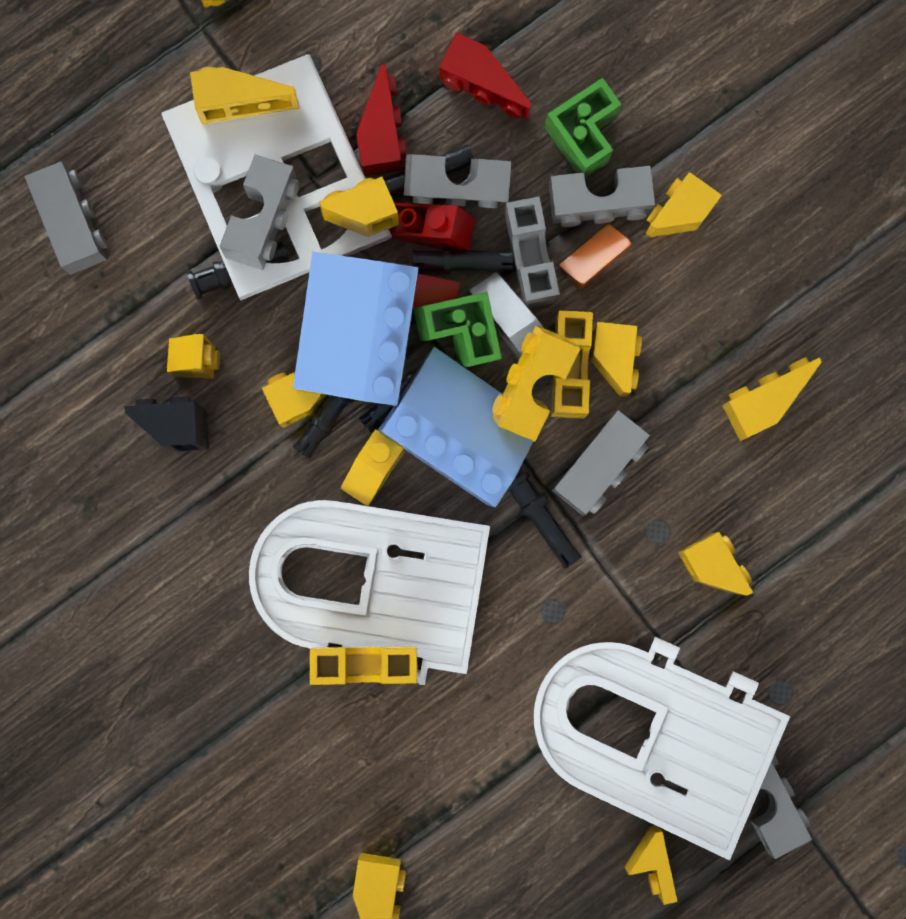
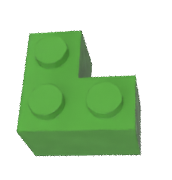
[544,78,622,178]
[413,292,502,367]

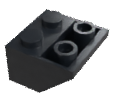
[124,397,209,452]

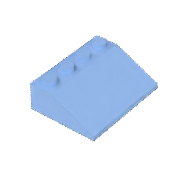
[293,251,418,406]
[377,347,534,508]

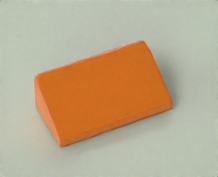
[559,223,632,291]

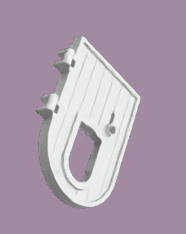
[249,500,490,685]
[534,637,790,860]

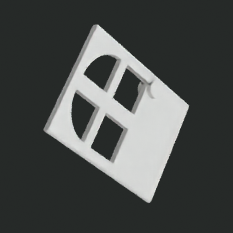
[161,55,392,301]

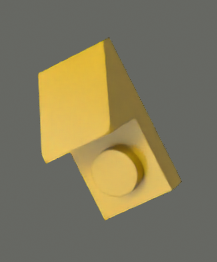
[625,826,678,905]

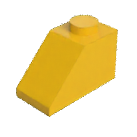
[340,429,405,506]

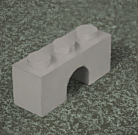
[404,154,511,208]
[219,155,300,270]
[548,166,655,227]
[504,197,560,308]
[751,754,812,859]

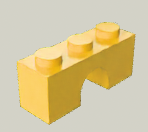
[551,311,593,419]
[492,325,581,442]
[310,646,418,685]

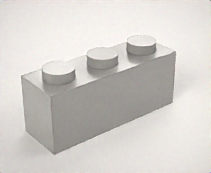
[24,161,107,275]
[552,410,650,516]

